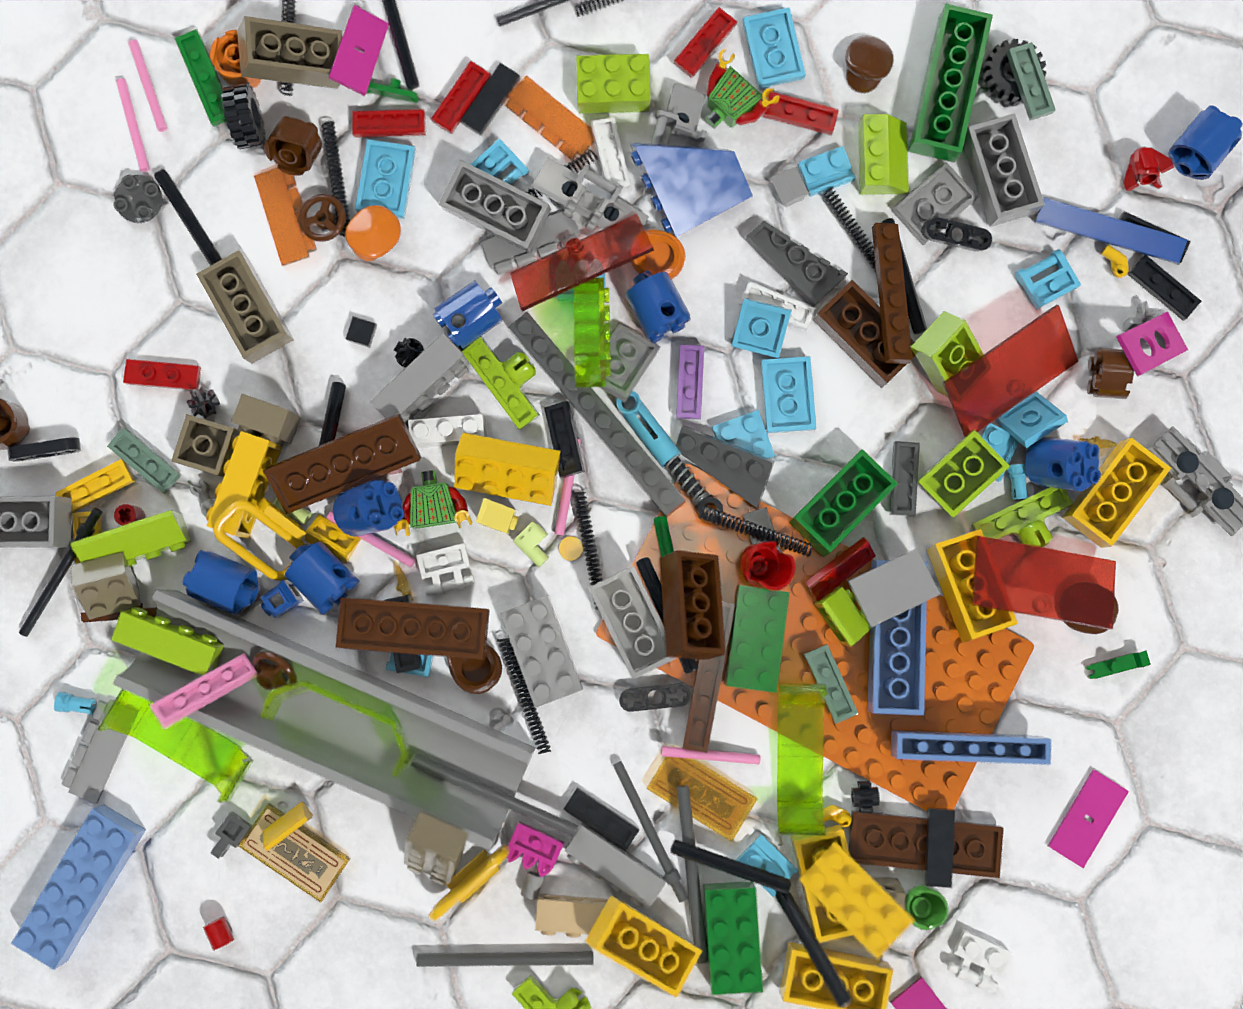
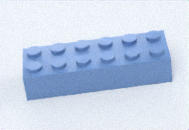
[867,560,927,715]
[11,804,146,970]

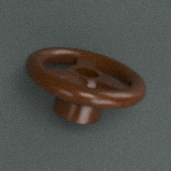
[299,194,346,242]
[253,651,297,691]

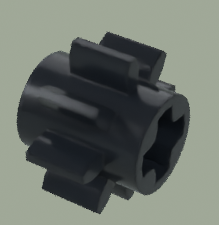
[394,338,424,368]
[186,387,220,419]
[851,781,880,813]

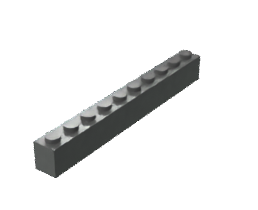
[509,312,685,517]

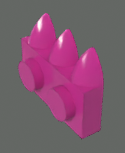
[507,821,564,877]

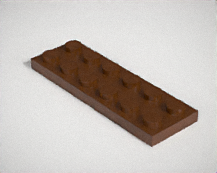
[263,413,422,515]
[335,597,490,660]
[848,810,1004,878]

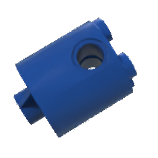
[1169,105,1243,180]
[625,271,691,343]
[433,280,503,349]
[1025,437,1101,491]
[333,480,404,537]
[284,542,360,615]
[182,550,259,615]

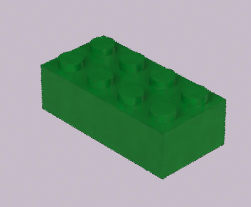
[789,449,898,557]
[724,585,790,693]
[703,881,763,995]

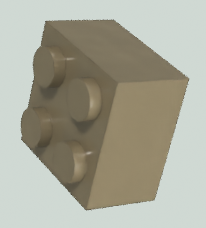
[231,394,301,446]
[171,414,241,477]
[71,552,141,620]

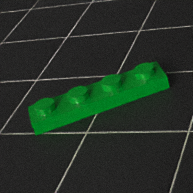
[175,29,227,127]

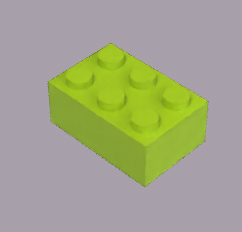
[576,54,650,114]
[911,311,991,402]
[918,430,1010,518]

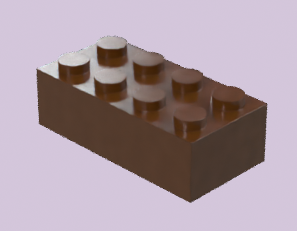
[813,280,916,388]
[660,550,726,660]

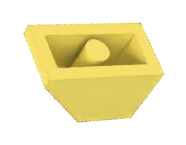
[476,498,519,534]

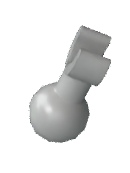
[1123,301,1157,332]
[190,480,215,517]

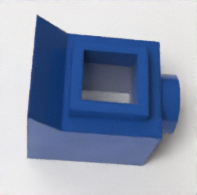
[260,580,304,618]

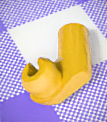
[1101,244,1128,278]
[813,805,852,827]

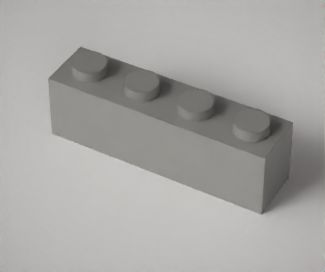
[565,822,666,909]

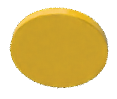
[559,536,583,561]

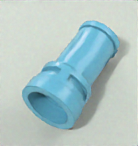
[1007,464,1028,499]
[54,692,96,715]

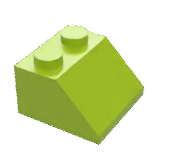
[814,587,871,646]

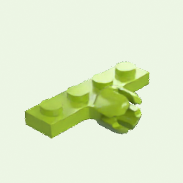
[462,337,540,430]
[972,487,1074,552]
[512,974,591,1009]

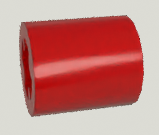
[114,504,145,526]
[203,916,235,951]

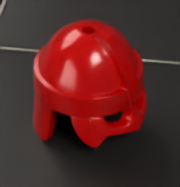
[741,541,796,591]

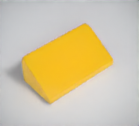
[304,514,361,564]
[262,802,313,850]

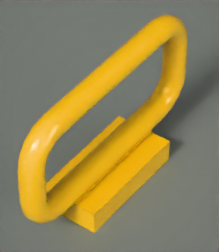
[213,497,307,581]
[429,844,510,921]

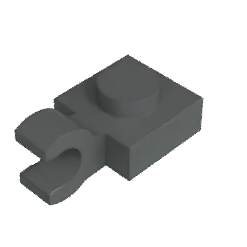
[211,812,252,859]

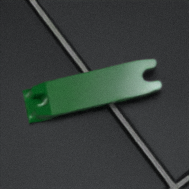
[366,77,419,103]
[1085,650,1151,679]

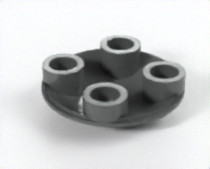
[113,175,163,223]

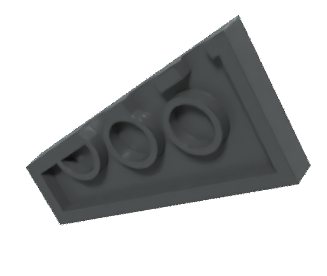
[745,221,848,307]
[676,426,775,508]

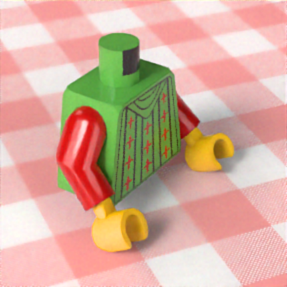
[705,49,779,129]
[394,470,472,536]

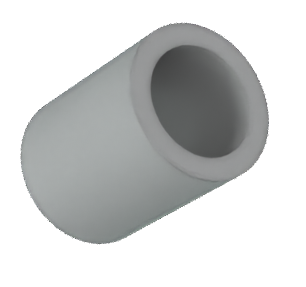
[521,871,544,900]

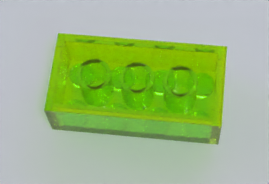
[574,278,611,387]

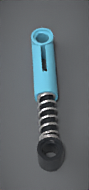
[616,391,723,524]

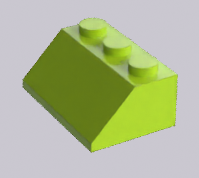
[858,114,909,195]

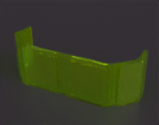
[260,681,413,778]
[777,683,828,836]
[97,689,254,803]

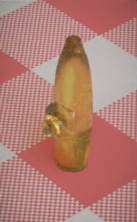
[1078,436,1117,448]
[395,566,413,601]

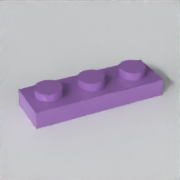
[676,345,704,420]

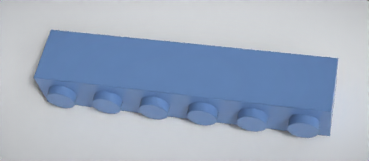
[891,730,1051,765]

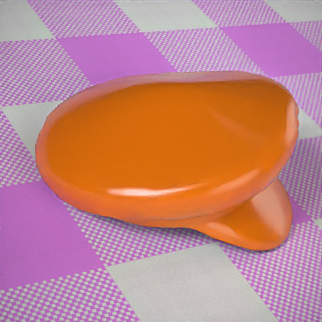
[345,205,401,261]
[630,229,686,279]

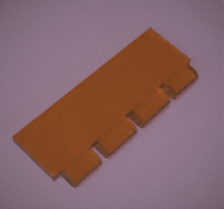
[505,75,595,160]
[254,168,317,266]

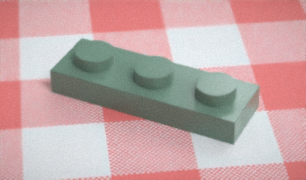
[1006,42,1056,121]
[107,428,181,494]
[803,644,859,724]

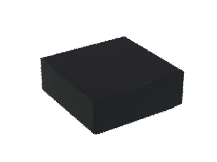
[346,317,377,348]

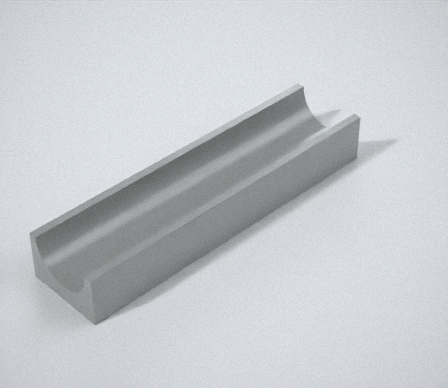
[113,589,536,851]

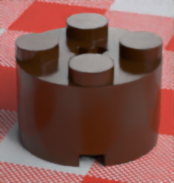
[264,116,322,176]
[1087,348,1134,399]
[0,399,30,450]

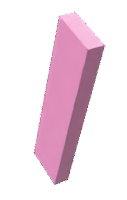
[150,653,258,729]

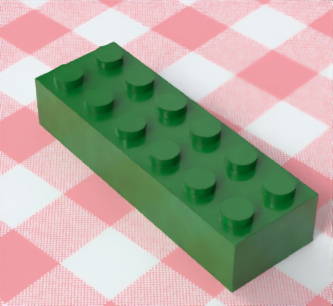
[908,4,993,163]

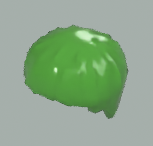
[905,884,948,930]

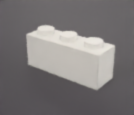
[408,414,487,448]

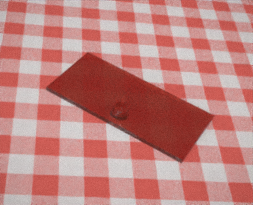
[510,214,654,312]
[943,304,1079,437]
[972,536,1116,630]

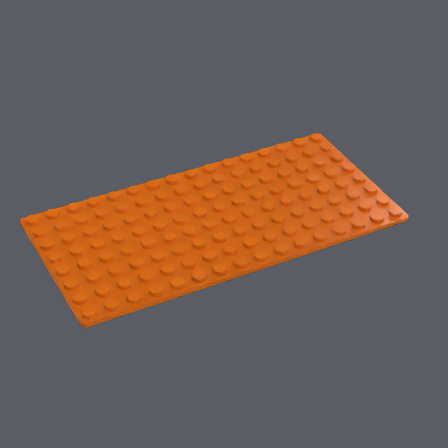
[596,464,1034,812]

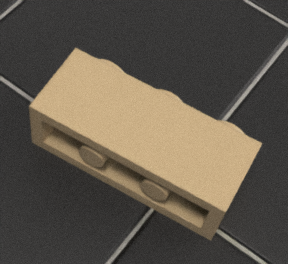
[535,894,608,937]

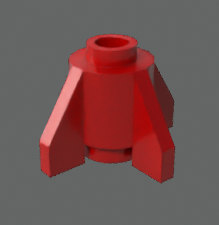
[1123,147,1174,192]

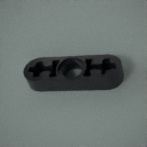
[922,217,992,252]
[7,437,81,462]
[619,683,691,712]

